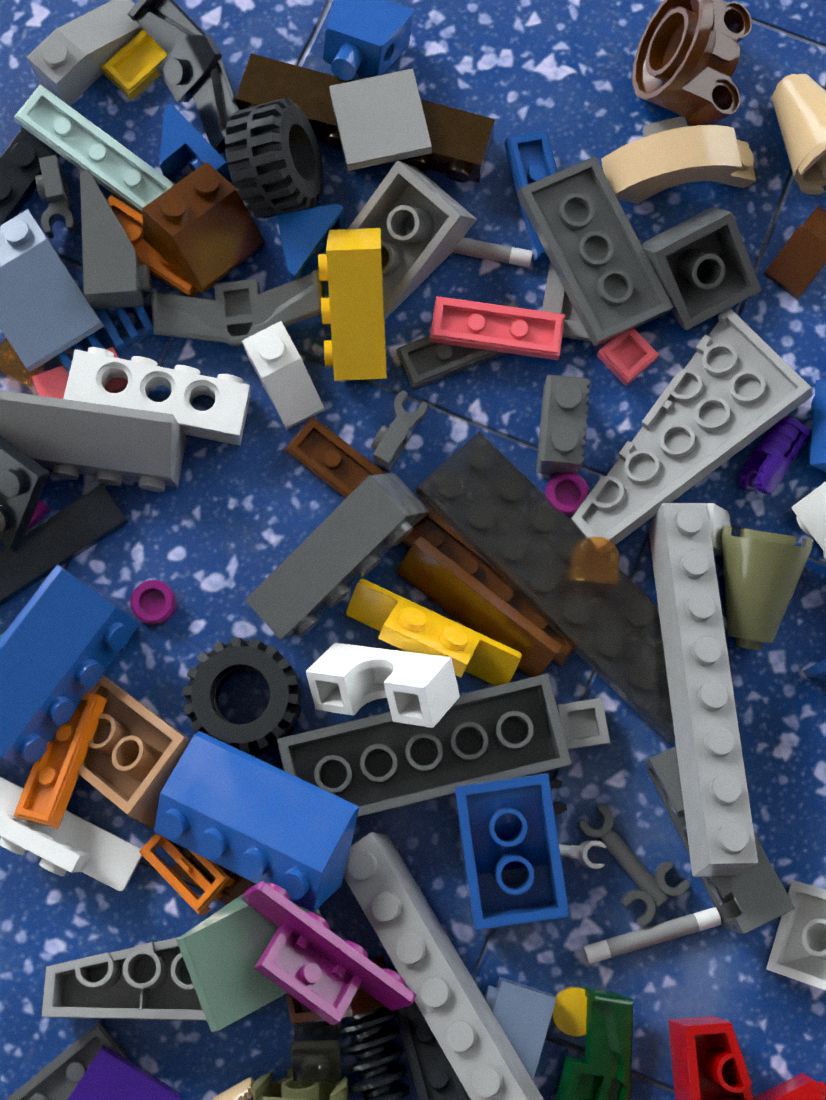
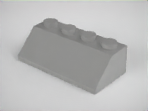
[0,390,187,492]

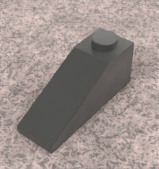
[80,170,151,310]

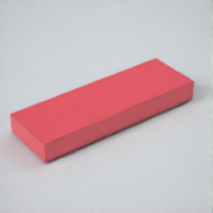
[430,296,565,360]

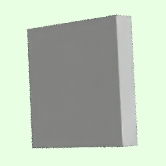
[329,68,432,171]

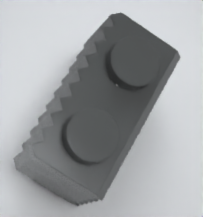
[536,375,591,475]

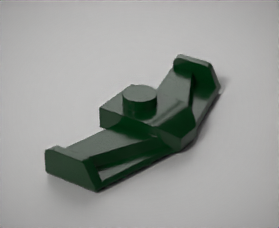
[555,987,634,1100]

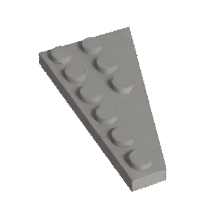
[571,308,812,556]

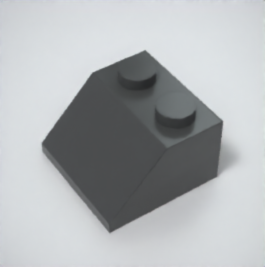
[641,207,762,330]

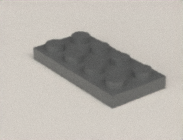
[517,156,674,346]

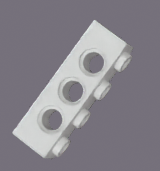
[63,347,251,446]

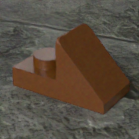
[764,206,826,300]

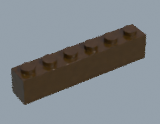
[235,53,495,183]

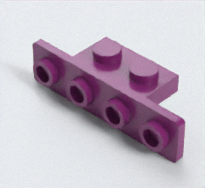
[241,881,416,1025]

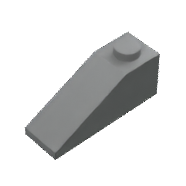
[26,0,143,106]

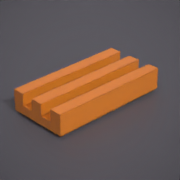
[139,833,236,916]

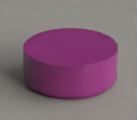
[544,472,590,518]
[130,580,177,626]

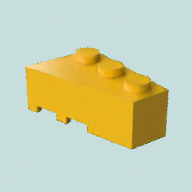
[318,228,387,381]

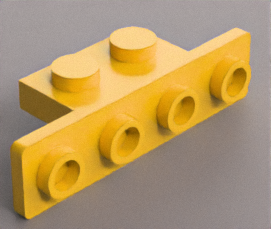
[346,579,522,686]

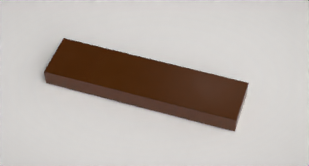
[396,536,563,678]

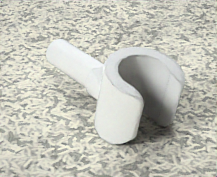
[559,840,607,869]

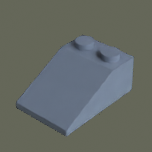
[0,209,104,372]

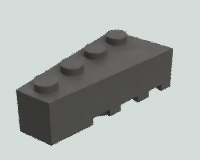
[245,473,430,640]
[643,745,796,934]

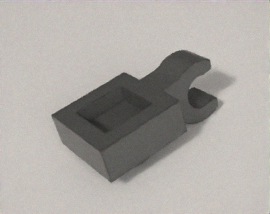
[35,155,77,239]
[371,390,427,473]

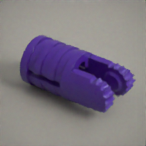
[737,416,810,494]

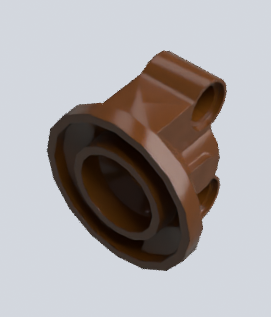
[632,0,752,126]

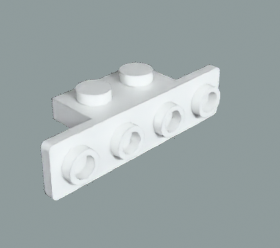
[0,776,142,891]

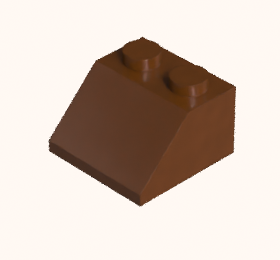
[142,162,265,294]

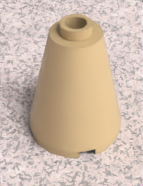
[772,74,826,195]

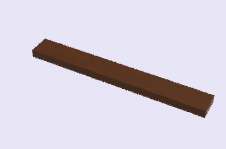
[285,416,588,667]

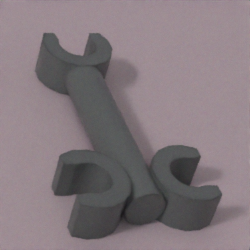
[578,804,690,926]

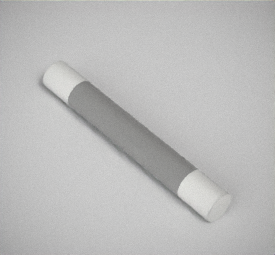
[406,228,533,268]
[583,907,722,964]

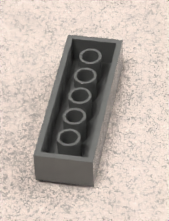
[277,674,572,818]

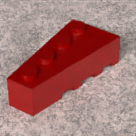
[668,1016,754,1100]

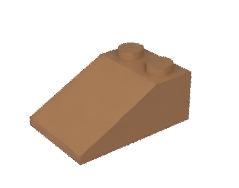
[77,675,191,829]

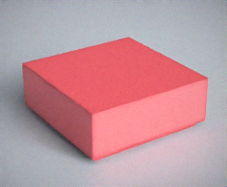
[597,329,659,386]

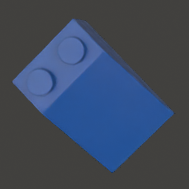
[455,773,569,930]

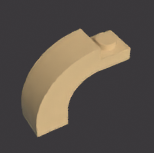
[601,125,756,204]

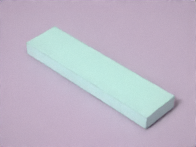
[14,85,175,214]

